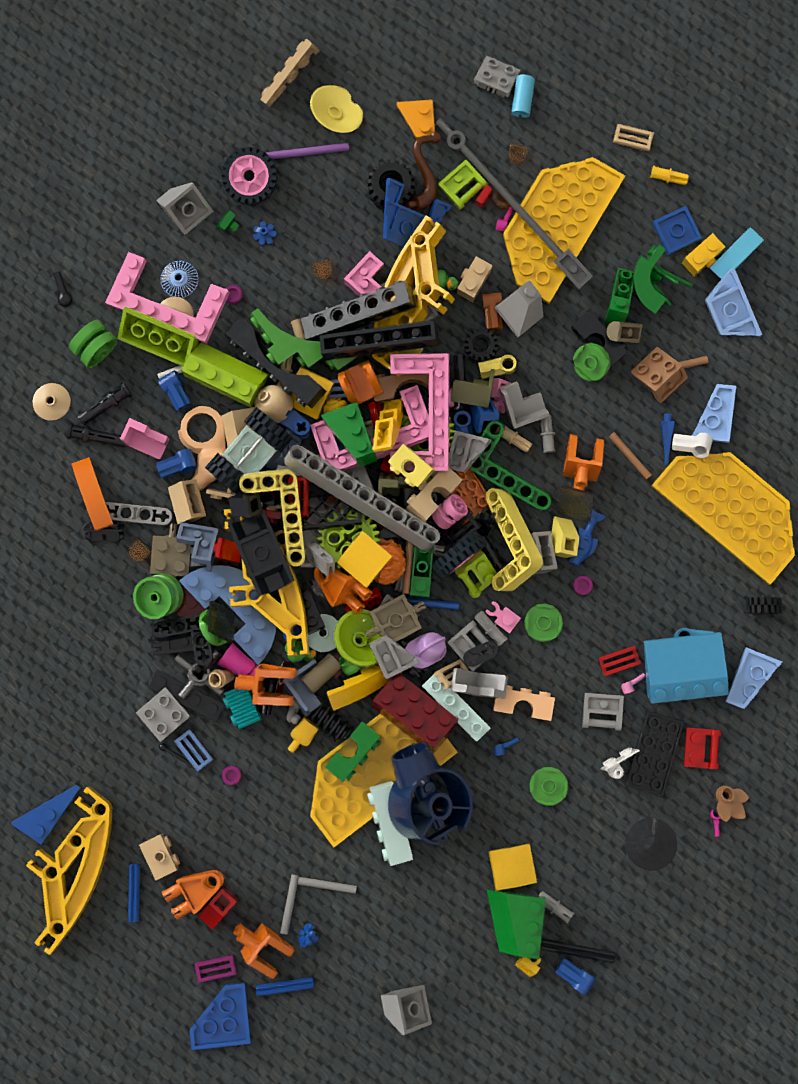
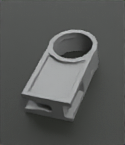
[304,542,335,576]

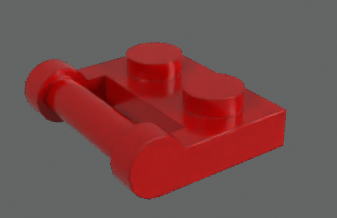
[683,727,721,769]

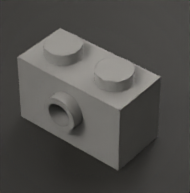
[531,531,558,575]

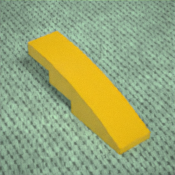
[373,398,404,452]
[327,664,402,711]

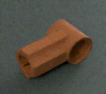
[482,292,503,331]

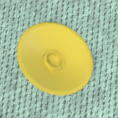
[310,85,363,133]

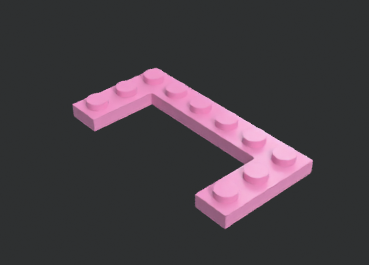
[105,252,230,344]
[390,354,449,471]
[310,385,429,472]

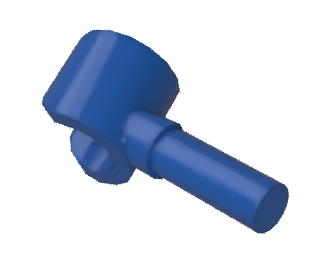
[493,737,519,756]

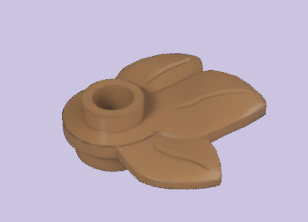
[716,786,749,822]

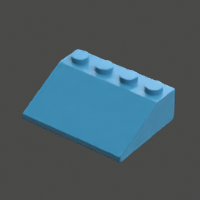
[644,632,729,704]

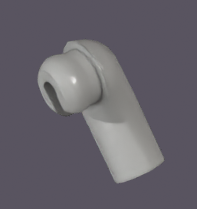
[286,701,300,724]

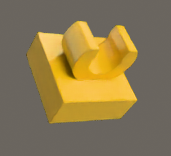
[515,957,541,977]

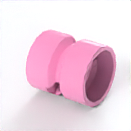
[432,494,468,529]

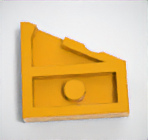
[397,100,435,139]

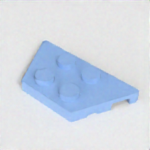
[705,268,762,336]

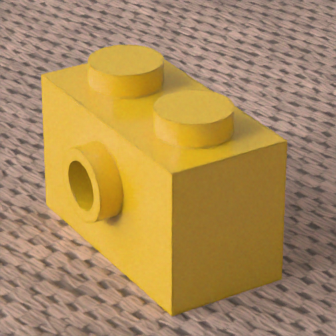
[682,233,725,277]

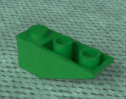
[605,268,634,325]
[410,539,434,599]

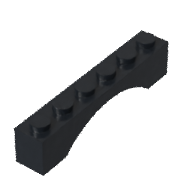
[226,317,327,409]

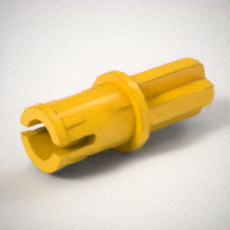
[650,166,688,185]

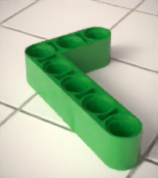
[470,420,552,510]

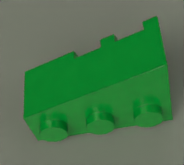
[321,402,378,467]

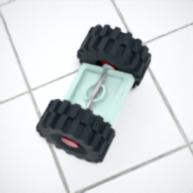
[205,407,293,494]

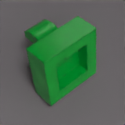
[216,210,239,232]

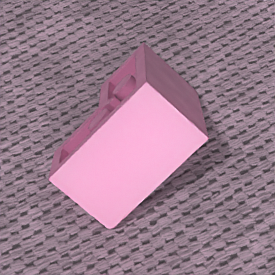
[344,251,384,308]
[120,418,170,459]

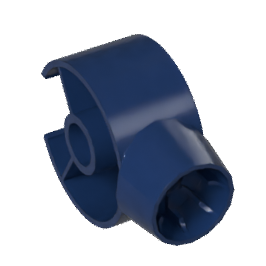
[388,743,473,845]

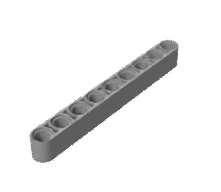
[284,445,440,551]

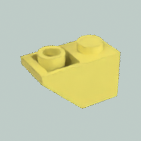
[551,516,579,558]

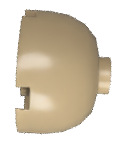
[254,385,294,424]

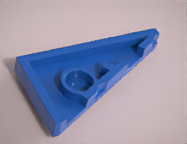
[11,785,81,845]

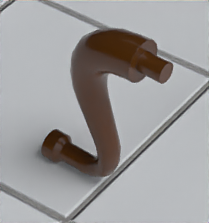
[405,132,440,212]

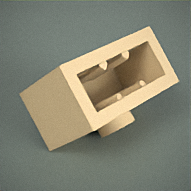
[457,256,493,302]
[168,479,206,524]
[139,833,180,880]

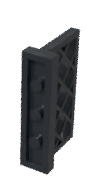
[285,477,362,531]

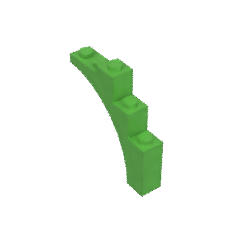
[250,309,364,371]

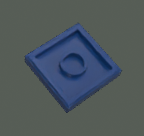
[652,206,703,256]

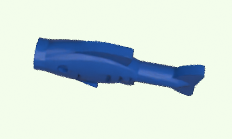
[569,508,605,567]

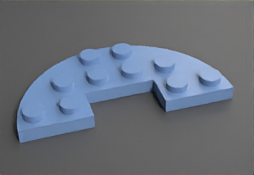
[179,565,276,665]

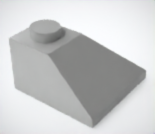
[156,182,213,235]
[494,280,544,338]
[381,985,432,1035]

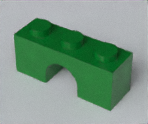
[325,721,381,782]

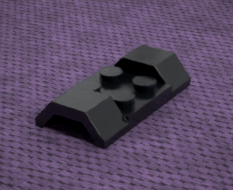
[228,509,295,597]

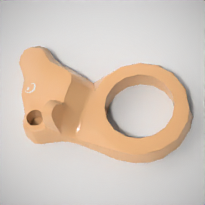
[178,406,232,491]

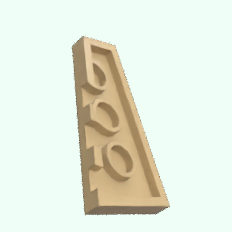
[260,39,320,107]

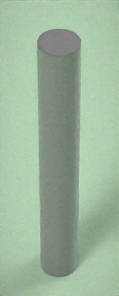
[280,874,299,934]
[298,877,357,894]

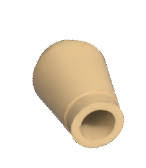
[208,669,235,689]

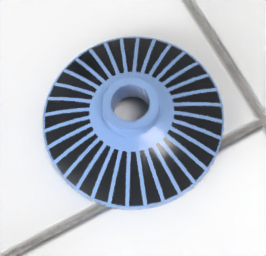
[161,261,198,298]

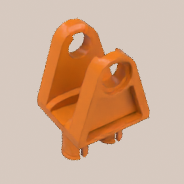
[338,359,384,405]
[563,434,604,495]
[314,567,372,615]
[235,664,297,706]
[162,870,224,920]
[233,923,295,979]

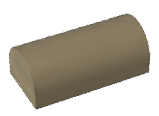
[607,321,642,343]
[300,654,342,694]

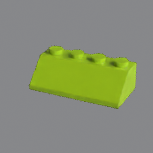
[117,306,199,366]
[181,342,269,408]

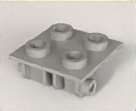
[474,56,520,98]
[136,687,190,742]

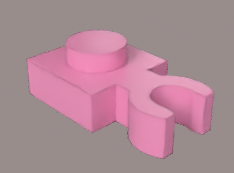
[491,378,511,413]
[485,601,521,634]

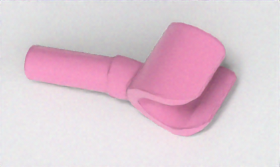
[621,673,646,694]

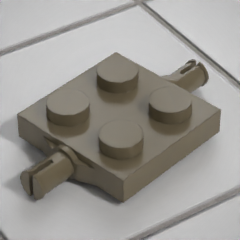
[150,524,191,577]
[365,594,426,642]

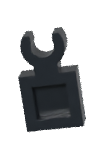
[470,507,496,536]

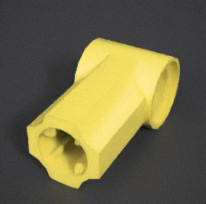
[478,355,516,380]

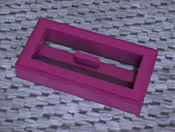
[194,954,237,983]

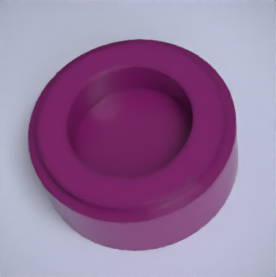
[226,285,243,304]
[573,576,593,595]
[222,766,242,785]

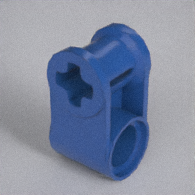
[278,408,312,439]

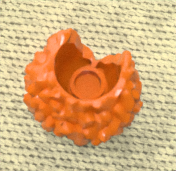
[374,538,406,585]

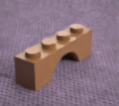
[374,374,450,404]

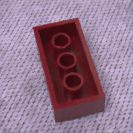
[372,673,459,754]

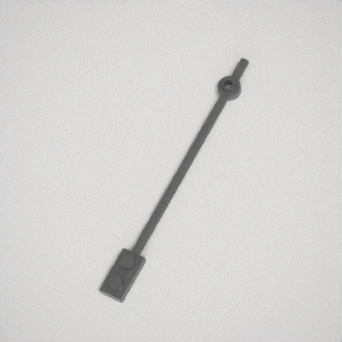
[436,118,594,290]

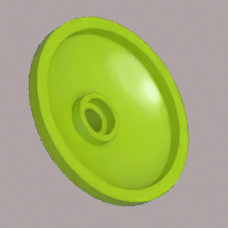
[334,609,381,667]

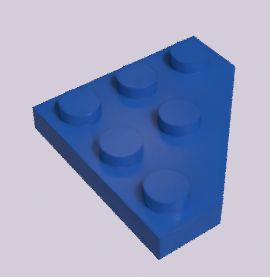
[190,982,251,1050]

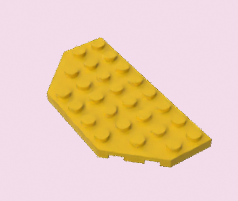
[503,157,625,304]
[651,452,795,585]
[310,714,458,847]

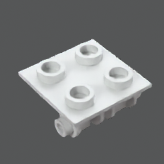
[601,747,639,779]

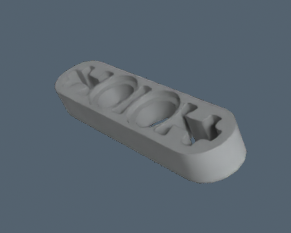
[105,502,173,526]

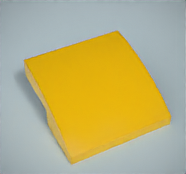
[292,367,334,420]
[337,531,392,588]
[488,844,537,890]

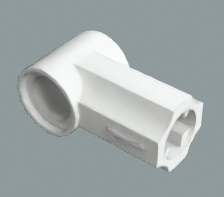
[672,433,713,458]

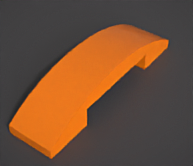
[72,457,114,531]

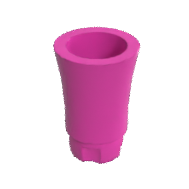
[217,643,258,676]

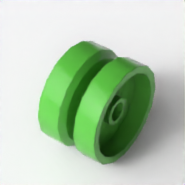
[69,320,118,368]
[133,574,183,619]

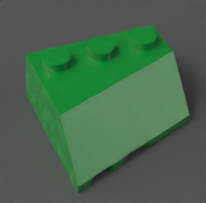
[486,889,546,959]

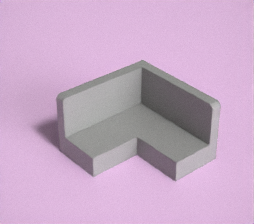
[499,381,550,429]
[451,668,508,699]

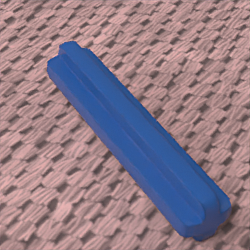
[128,864,140,923]
[256,977,314,996]

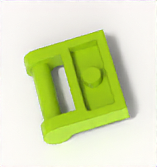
[438,160,488,210]
[455,550,497,598]

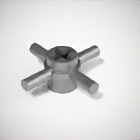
[174,650,224,700]

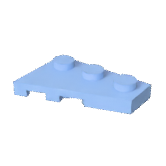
[692,384,736,443]
[725,648,782,709]

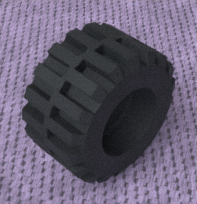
[368,160,415,211]

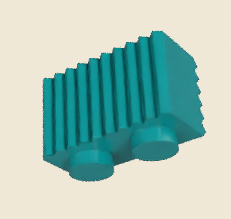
[223,689,262,729]

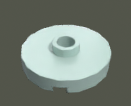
[308,614,338,652]

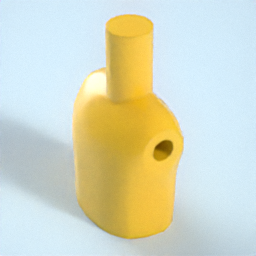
[287,717,320,753]

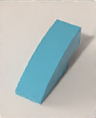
[710,227,764,279]

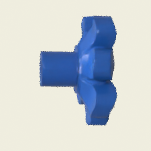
[253,222,277,246]
[298,923,319,948]

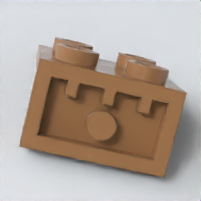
[631,347,688,403]

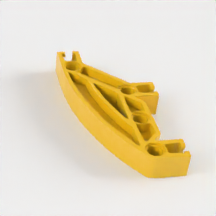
[372,215,455,377]
[224,509,310,656]
[26,786,112,955]

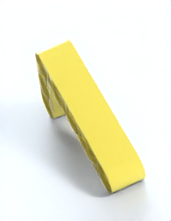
[239,469,305,566]
[486,488,543,591]

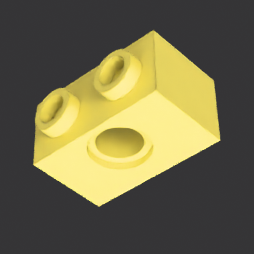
[388,444,435,488]

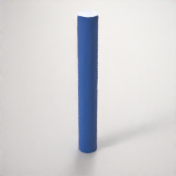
[406,597,459,610]

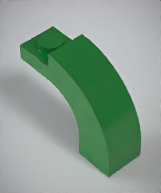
[633,243,667,314]

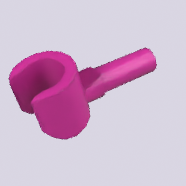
[496,207,513,231]
[710,810,720,837]

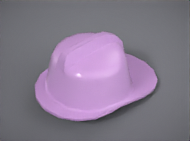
[405,632,446,669]

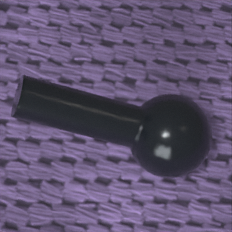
[53,271,73,307]

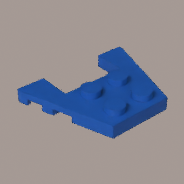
[383,178,452,247]

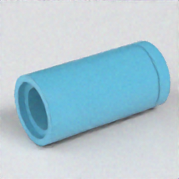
[511,75,535,118]

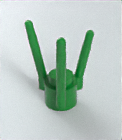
[650,264,693,306]

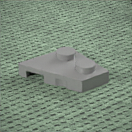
[449,430,491,473]

